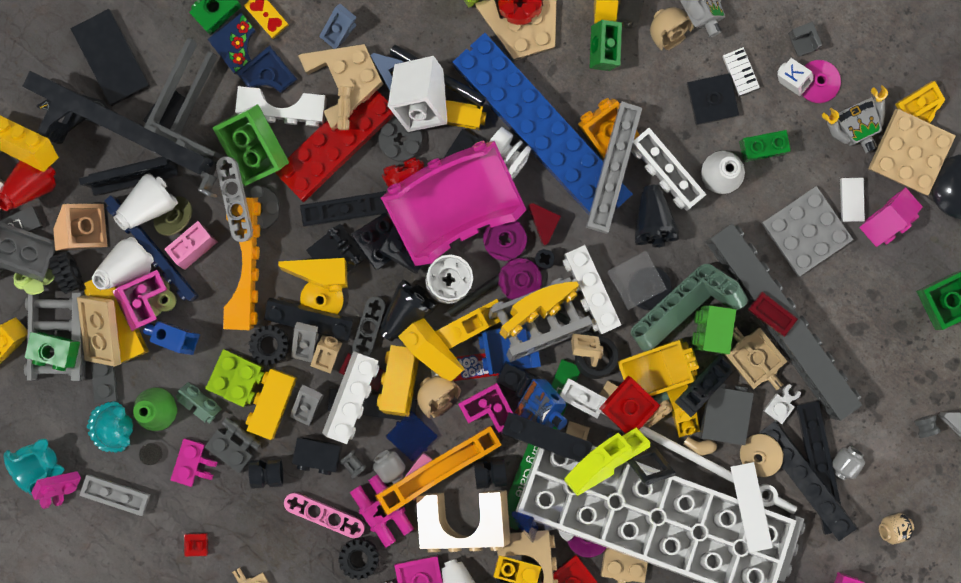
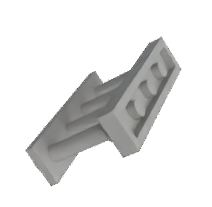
[488,277,593,362]
[24,293,86,381]

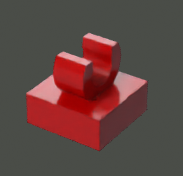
[184,533,208,557]

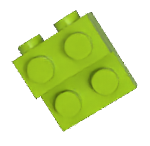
[205,349,265,407]

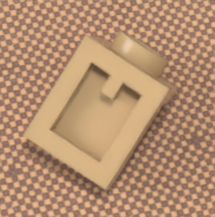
[571,334,603,367]
[310,335,343,374]

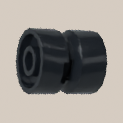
[249,458,284,489]
[474,458,507,489]

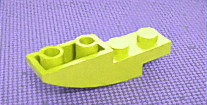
[564,427,650,496]

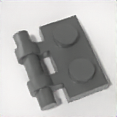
[205,418,262,473]

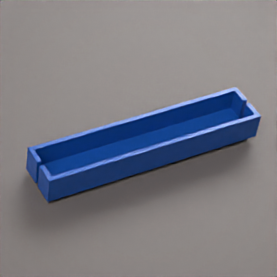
[452,33,633,215]

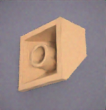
[53,204,108,251]

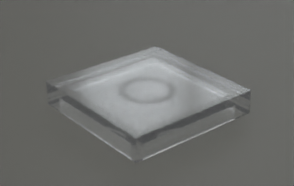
[607,251,667,310]

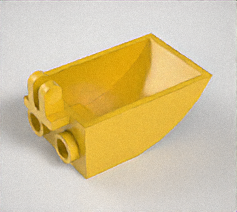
[618,338,699,396]

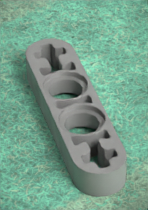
[216,157,253,242]

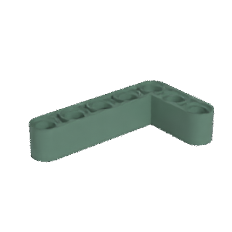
[631,264,748,351]

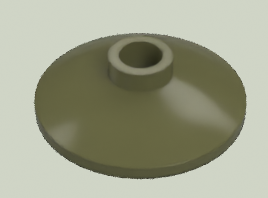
[154,196,192,236]

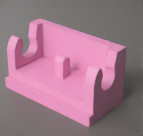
[165,221,218,270]

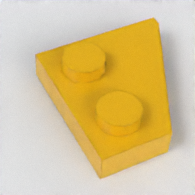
[895,81,945,123]

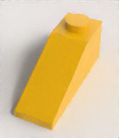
[278,258,348,292]
[398,318,465,381]

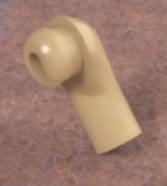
[683,437,717,456]

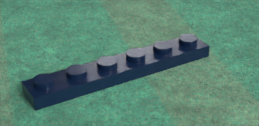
[104,195,199,302]

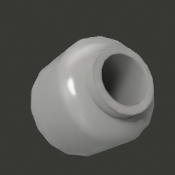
[832,446,865,480]
[373,450,405,484]

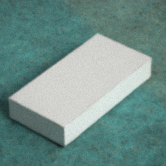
[840,178,865,222]

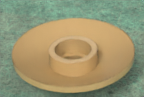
[740,434,783,477]

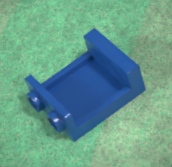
[478,324,541,375]

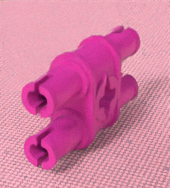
[350,474,414,548]

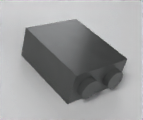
[699,384,754,445]

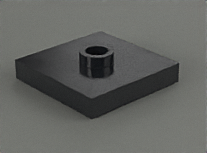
[687,73,739,125]

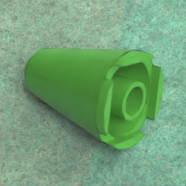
[133,388,178,431]

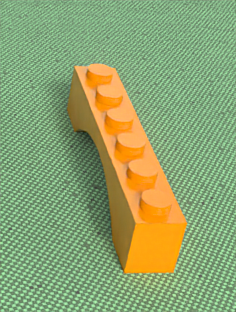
[223,197,261,330]
[375,426,502,515]

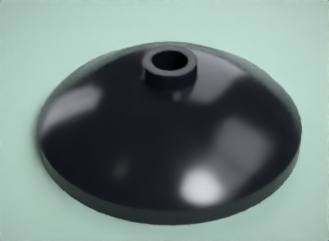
[931,155,961,219]

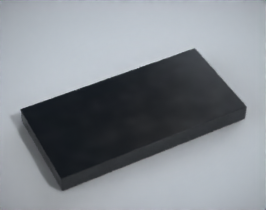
[70,9,150,106]

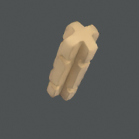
[337,86,350,130]
[644,400,672,428]

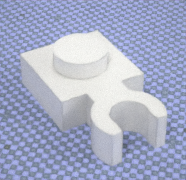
[763,384,801,424]

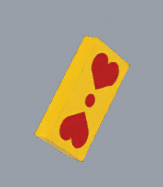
[244,0,289,39]

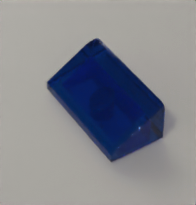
[511,511,538,542]

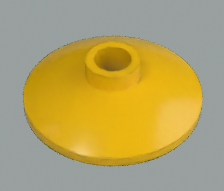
[300,282,344,315]

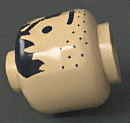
[879,513,914,545]

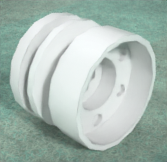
[489,127,532,179]
[425,255,473,304]

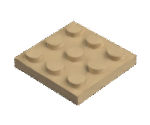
[868,109,956,196]

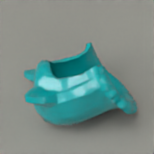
[87,401,133,453]
[3,439,65,495]

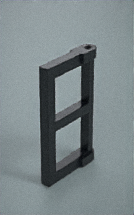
[607,430,676,486]

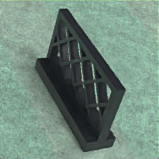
[79,156,180,196]

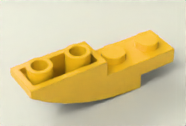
[500,282,579,340]
[435,299,501,349]

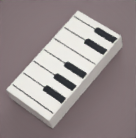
[722,47,760,97]

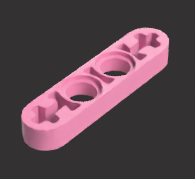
[284,492,365,538]

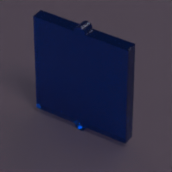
[386,411,438,462]

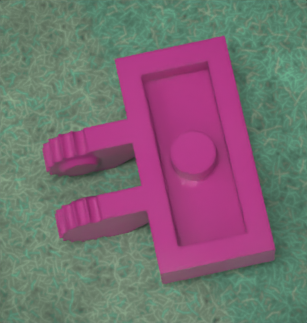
[170,438,217,487]
[31,471,81,509]

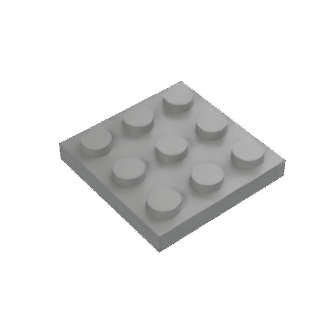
[761,186,853,277]

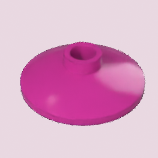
[802,60,841,103]

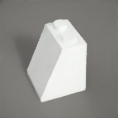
[388,56,447,132]

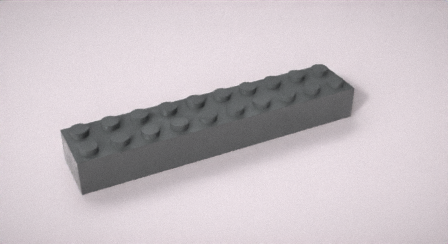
[704,223,862,421]

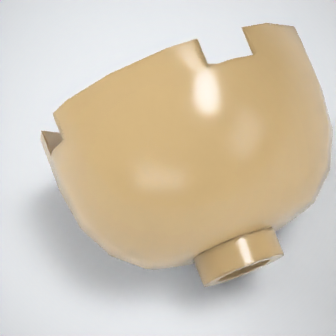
[650,7,694,50]
[417,376,461,419]

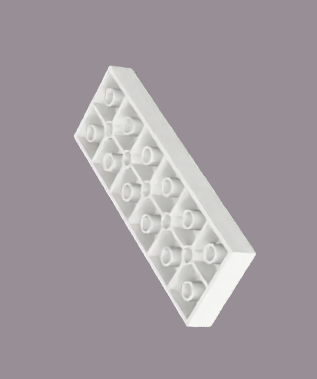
[515,445,796,583]

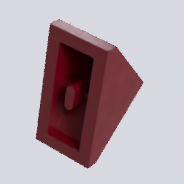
[528,203,561,247]

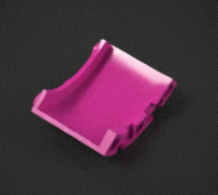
[381,141,526,266]

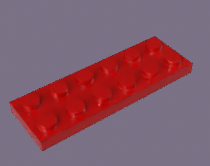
[275,91,394,202]

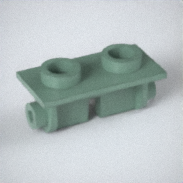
[175,382,222,424]

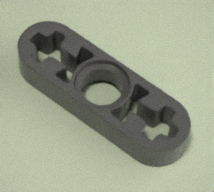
[352,297,386,356]

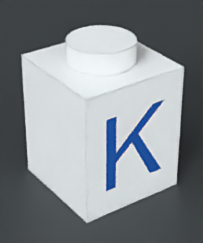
[777,58,814,96]

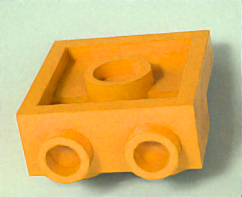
[578,98,640,160]

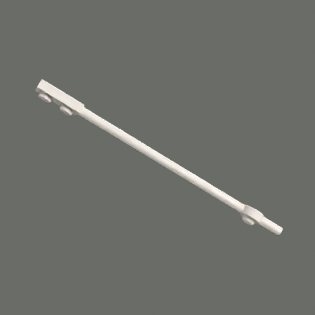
[559,378,797,514]

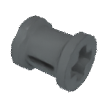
[338,450,367,479]

